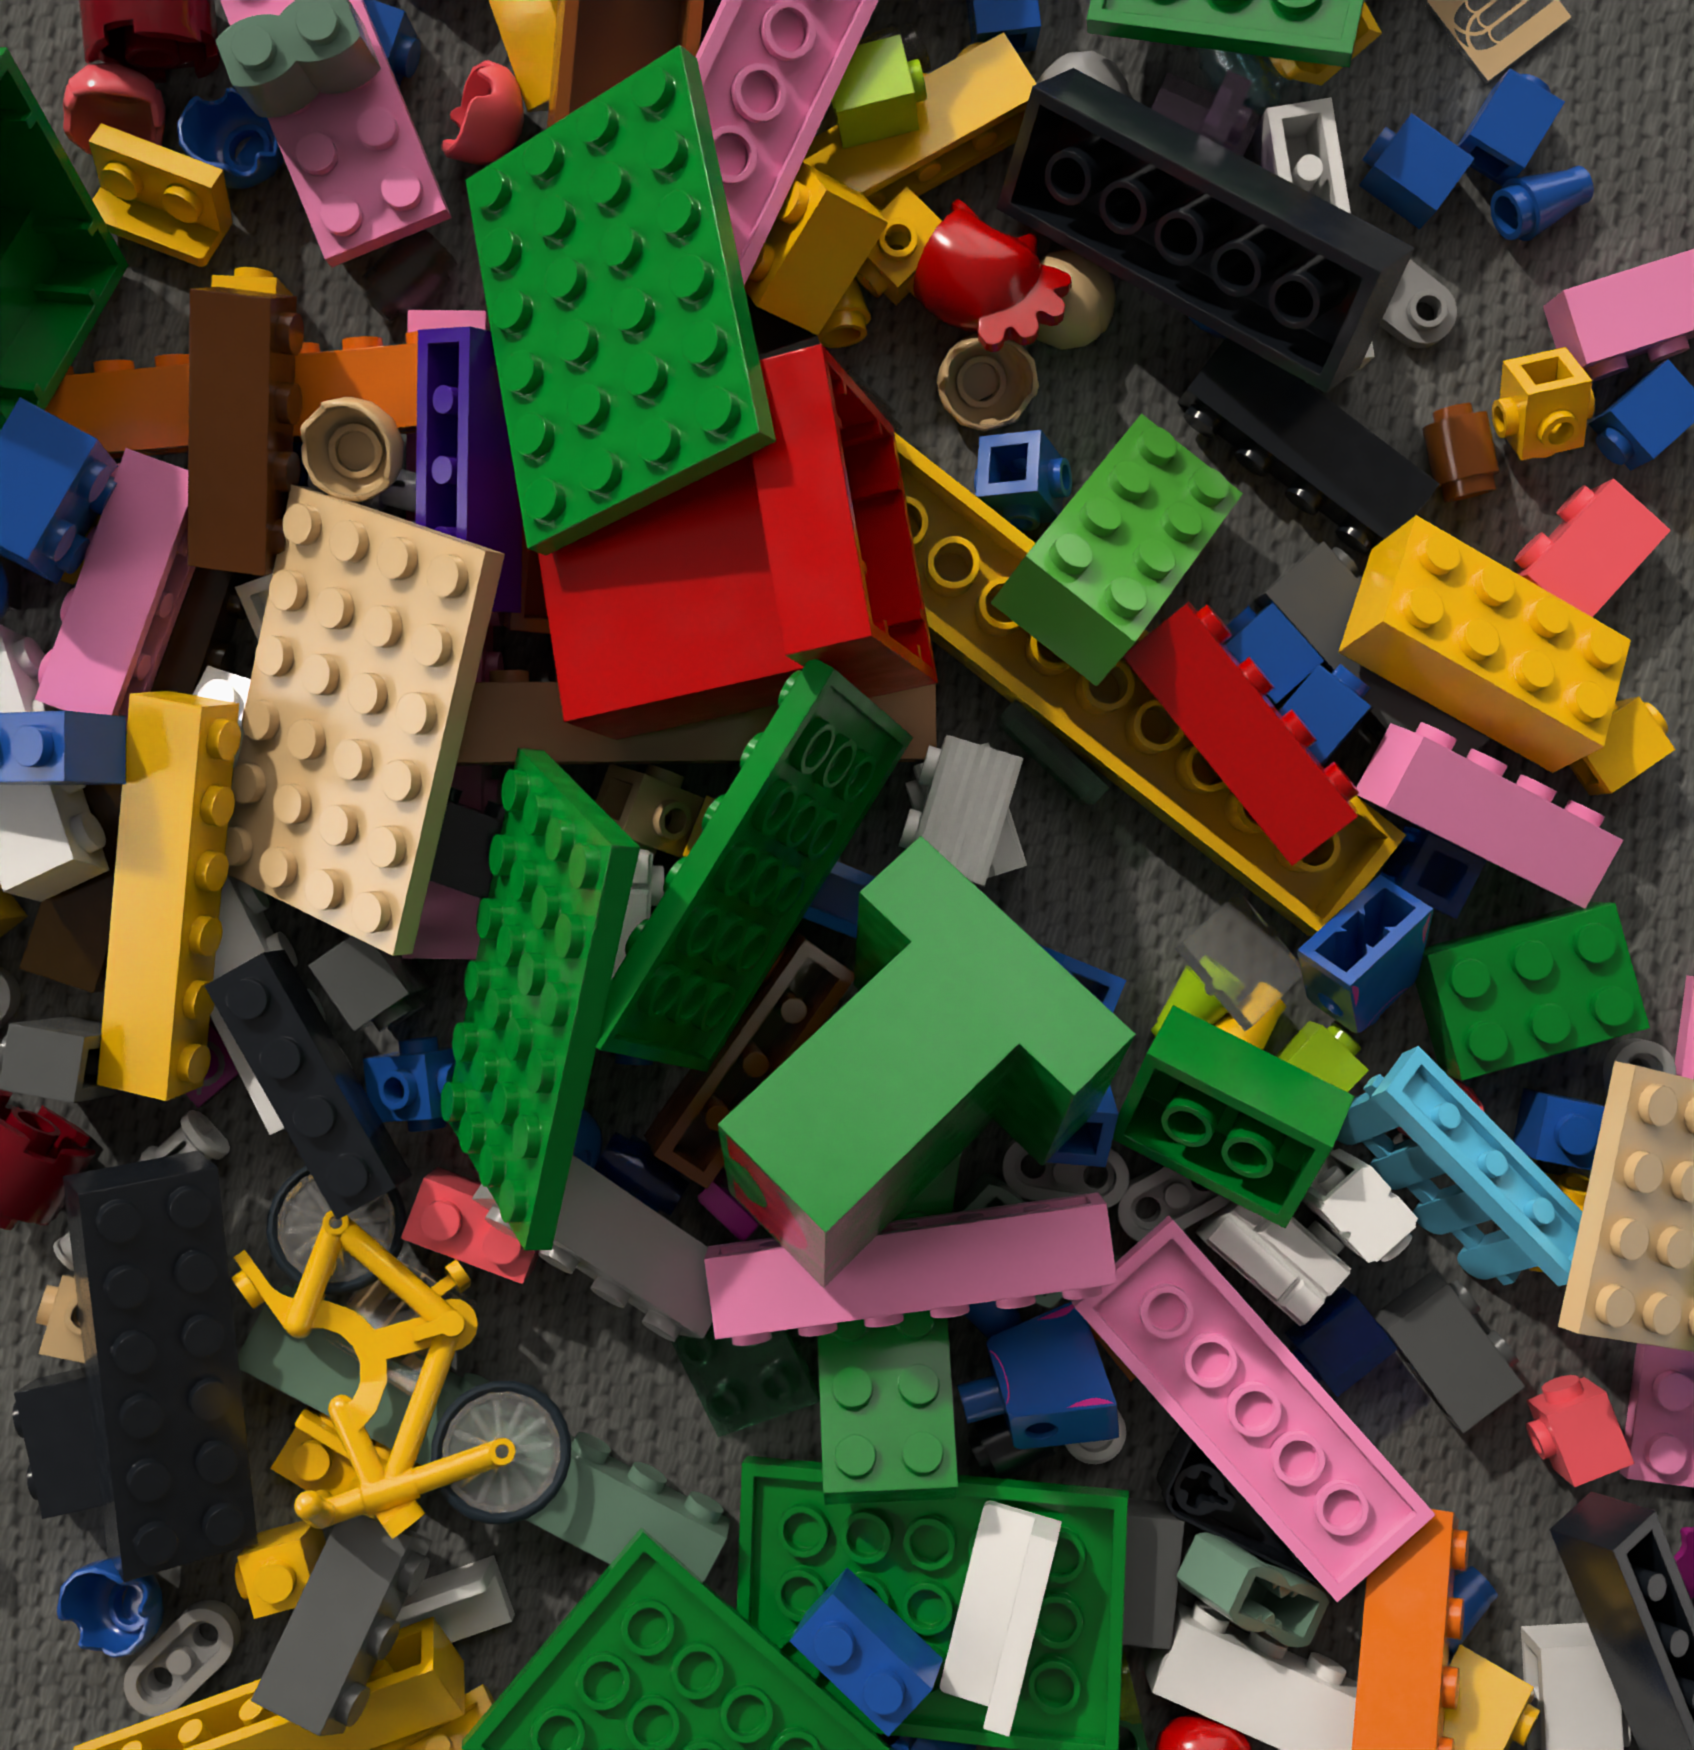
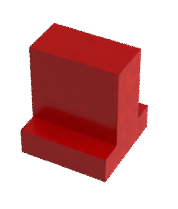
[538,344,938,740]

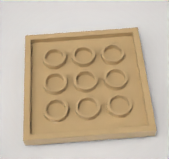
[1558,1061,1694,1352]

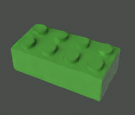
[991,413,1243,687]

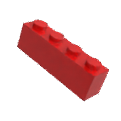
[1123,601,1359,866]

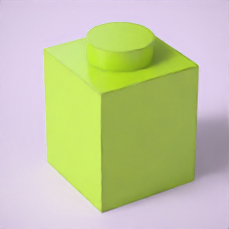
[832,34,927,149]
[1275,1021,1369,1092]

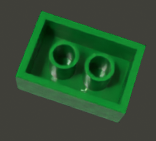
[1415,902,1650,1081]
[1113,1005,1355,1228]
[818,1310,958,1505]

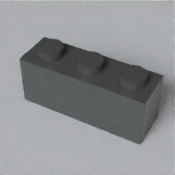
[251,1513,432,1736]

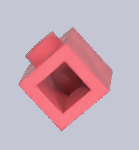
[1526,1375,1635,1487]

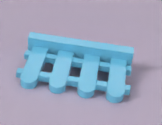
[1336,1046,1582,1286]

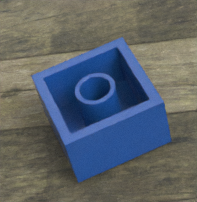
[0,397,118,585]

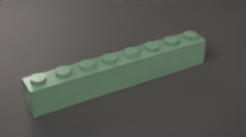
[238,1284,730,1582]

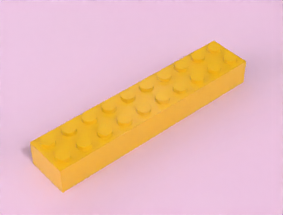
[894,432,1406,936]

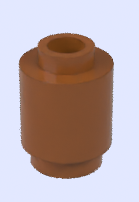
[1422,402,1500,503]

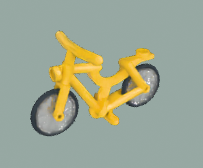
[231,1166,571,1539]

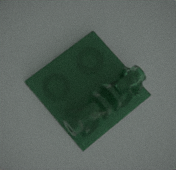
[671,1322,820,1437]

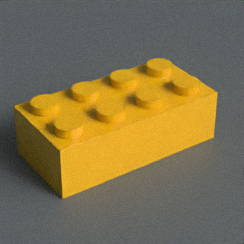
[1338,515,1631,773]

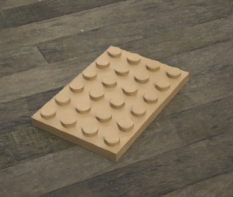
[225,484,505,956]

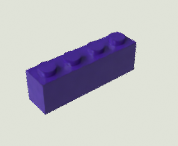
[416,326,523,613]

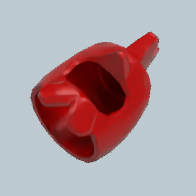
[913,199,1072,353]

